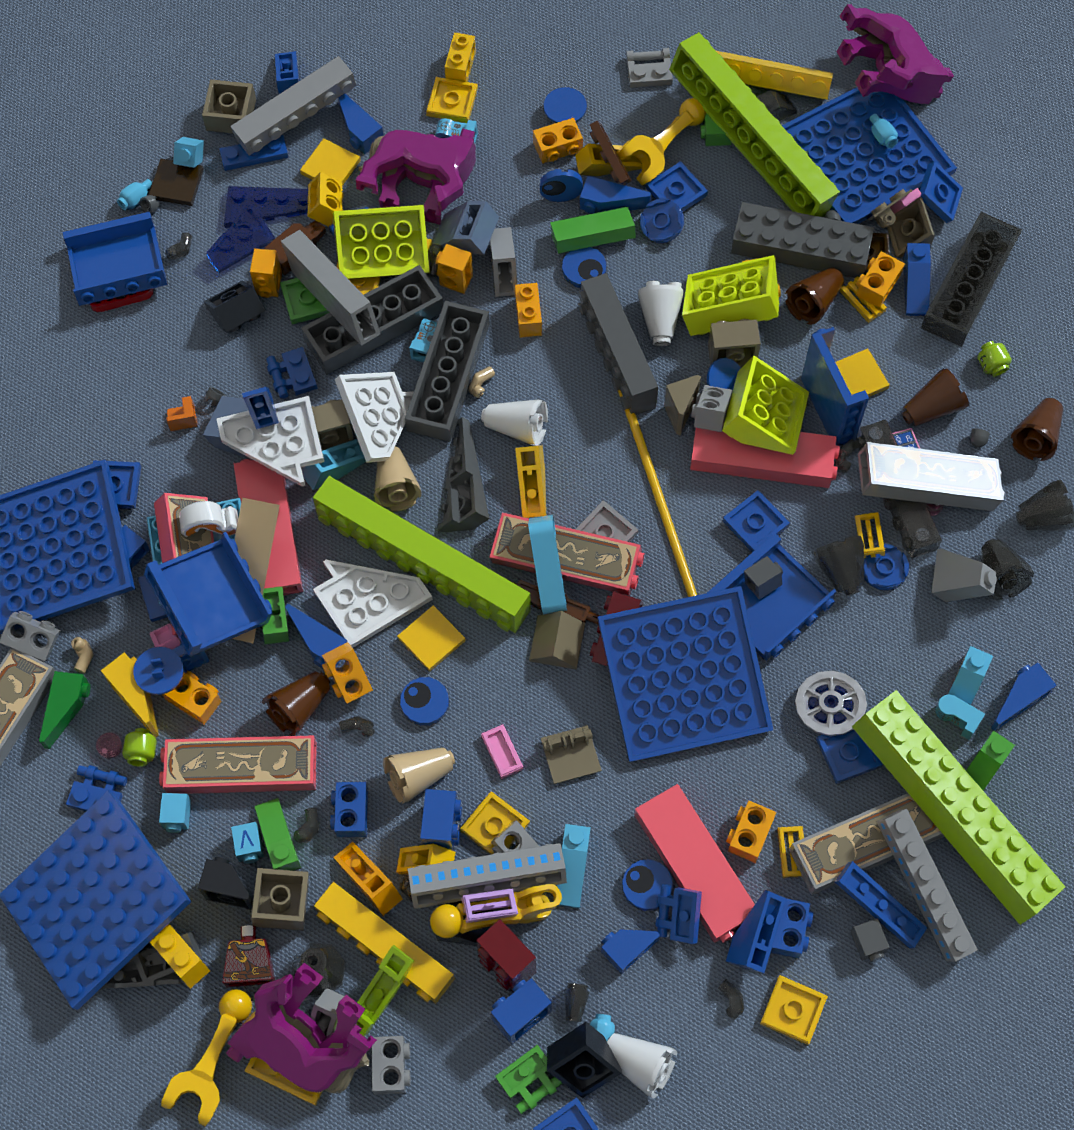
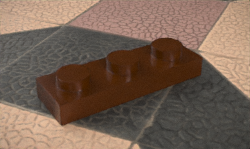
[589,121,631,185]

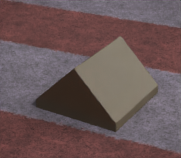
[887,197,935,258]
[664,375,701,435]
[529,611,585,670]

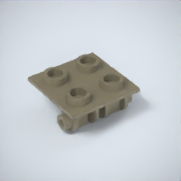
[868,189,912,228]
[541,725,602,784]

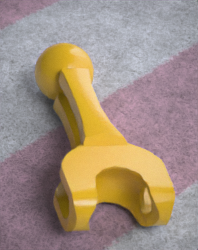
[617,98,706,186]
[430,884,562,938]
[161,989,252,1126]

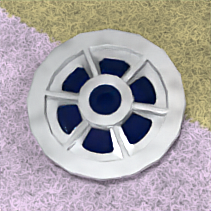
[795,671,867,736]

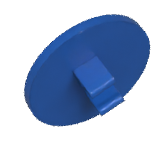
[544,87,587,123]
[707,358,741,395]
[133,647,184,695]

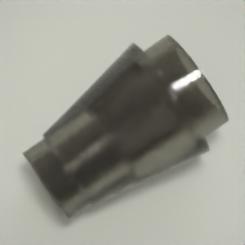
[564,983,590,1022]

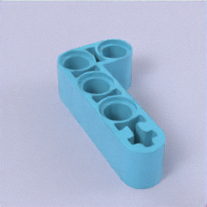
[528,515,567,614]

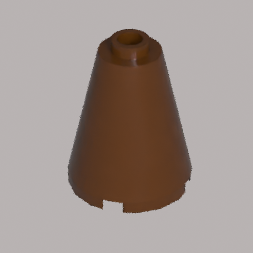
[785,268,844,325]
[901,368,969,426]
[1011,398,1063,461]
[262,671,330,736]

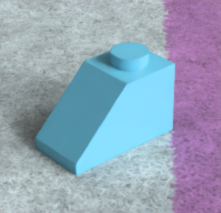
[948,646,993,705]

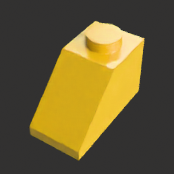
[396,844,456,875]

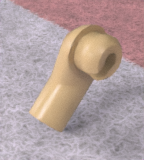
[469,366,495,398]
[71,637,93,674]

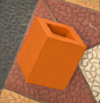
[166,396,198,431]

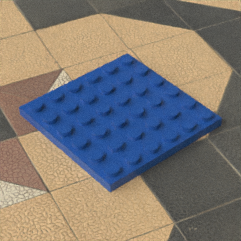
[782,87,957,224]
[0,460,135,634]
[597,586,773,762]
[0,790,191,1010]

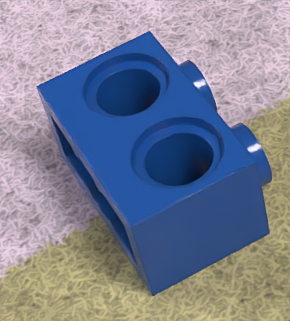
[330,782,368,838]
[770,898,813,959]

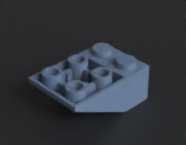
[429,201,499,255]

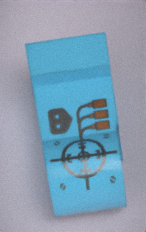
[435,118,478,143]
[409,318,438,363]
[935,695,985,740]

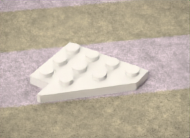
[335,372,414,463]
[216,396,324,486]
[313,560,433,648]

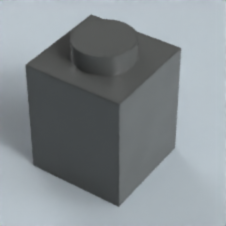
[744,556,783,599]
[850,918,890,962]

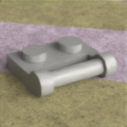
[626,48,673,88]

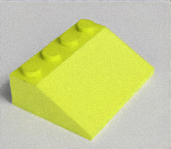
[333,205,430,279]
[682,255,779,336]
[722,356,809,455]

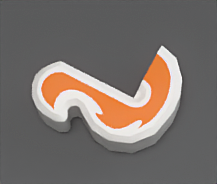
[179,501,238,537]

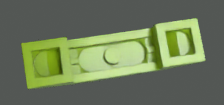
[357,945,414,1037]

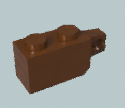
[264,220,326,276]

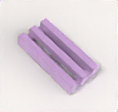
[461,888,518,923]

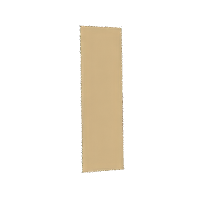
[232,498,280,644]

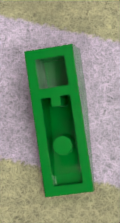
[39,671,90,749]

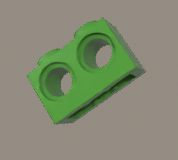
[262,587,289,644]

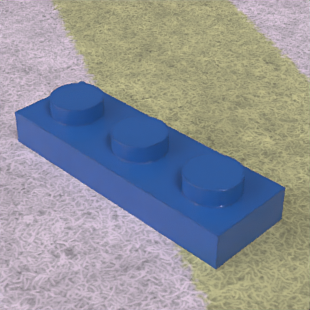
[219,135,289,171]

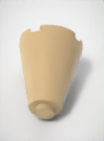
[374,446,422,511]
[383,747,455,804]

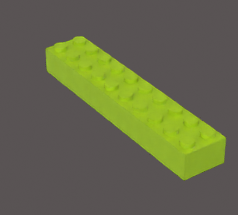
[669,32,840,218]
[313,476,531,633]
[851,690,1065,925]

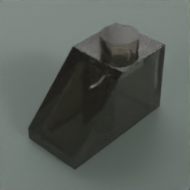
[757,91,797,121]

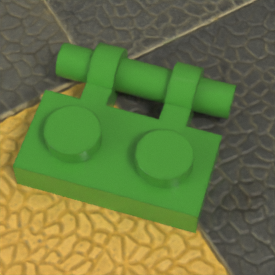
[495,1044,562,1114]

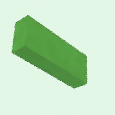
[550,207,636,253]

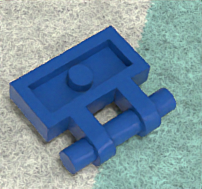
[266,347,318,399]
[66,765,127,811]
[655,885,702,944]

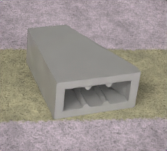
[490,227,517,297]
[931,549,997,602]

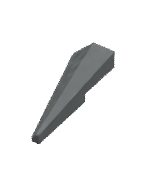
[438,417,489,532]
[101,932,204,989]

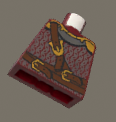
[223,925,275,988]

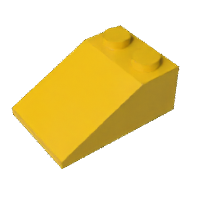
[101,652,159,738]

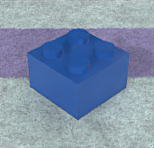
[420,789,462,851]
[491,978,552,1045]

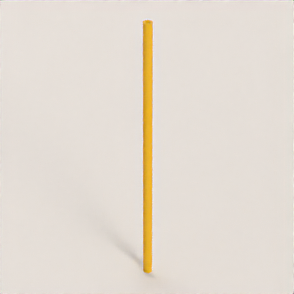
[618,390,697,597]

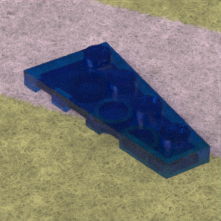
[224,186,308,228]

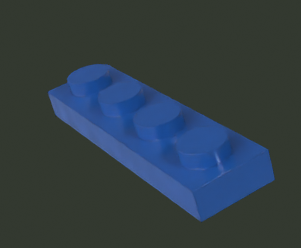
[835,861,927,948]

